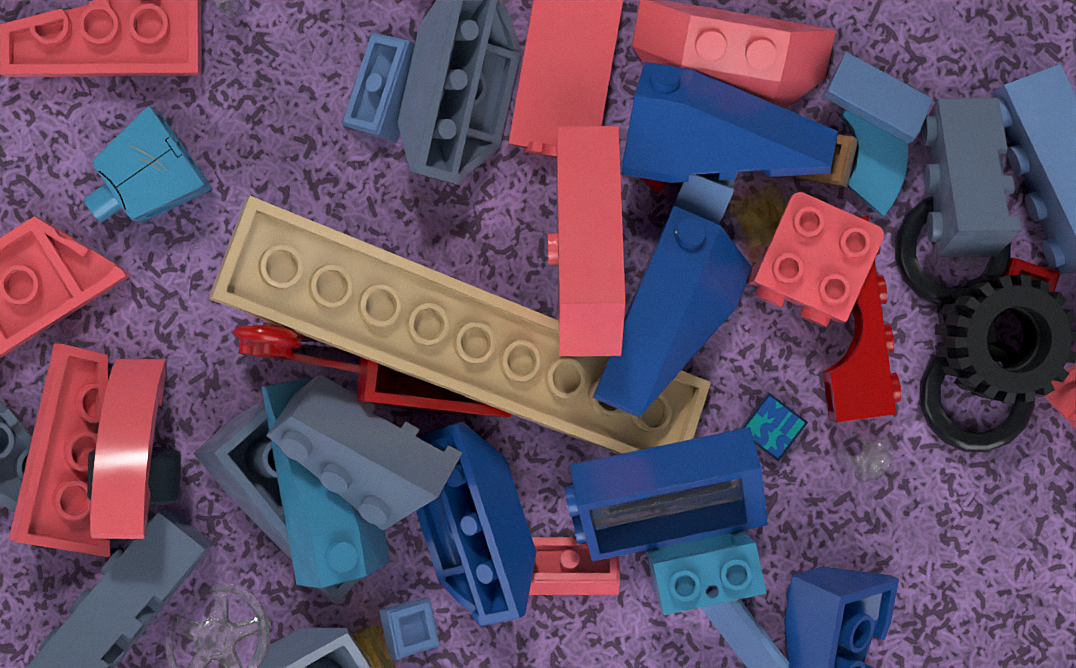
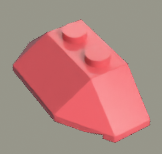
[632,0,836,109]

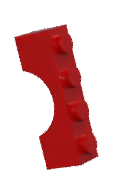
[822,215,901,423]

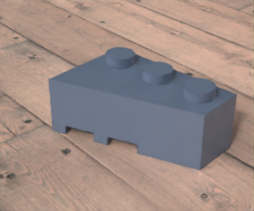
[921,98,1022,257]
[266,374,462,531]

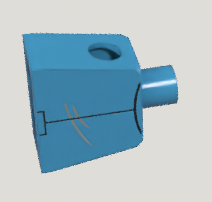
[84,106,213,223]

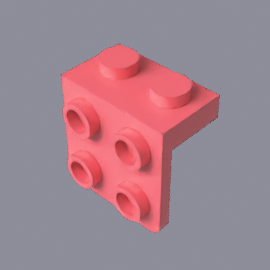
[747,192,884,328]

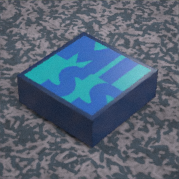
[739,392,808,462]

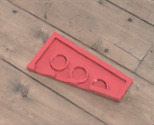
[0,0,202,77]
[8,344,110,557]

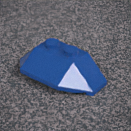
[416,421,537,626]

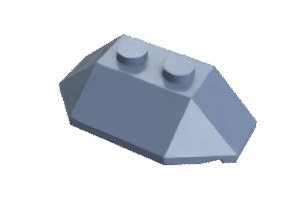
[397,0,521,185]

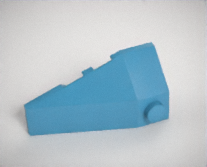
[261,378,390,588]

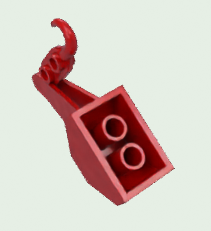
[234,322,511,418]

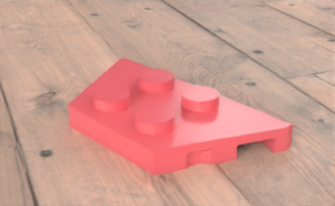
[0,216,131,358]

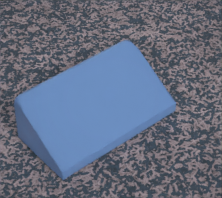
[342,32,415,143]
[821,52,933,143]
[701,587,790,668]

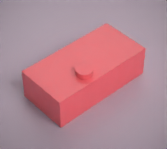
[548,126,626,356]

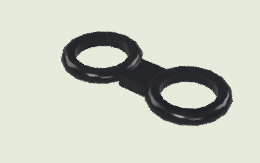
[895,195,1035,452]

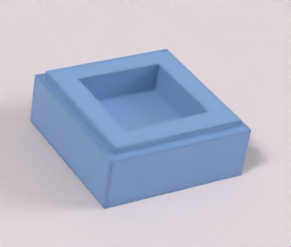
[379,598,440,660]

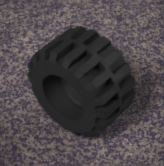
[934,275,1076,403]

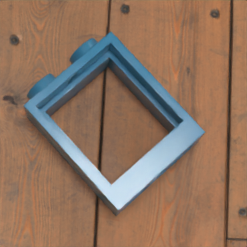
[646,530,767,615]

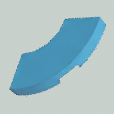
[840,110,908,217]

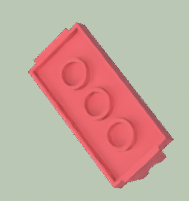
[508,0,623,159]

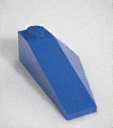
[592,206,752,418]

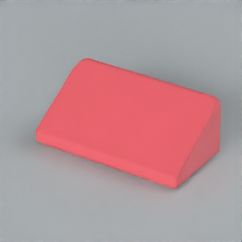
[529,537,620,595]

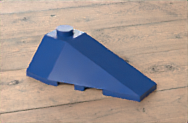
[621,62,838,183]
[784,566,899,668]

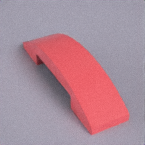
[90,359,166,539]

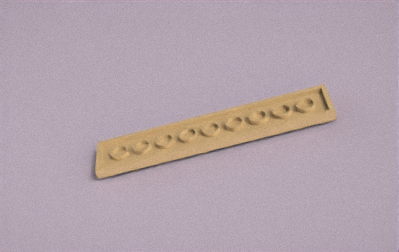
[208,196,711,455]

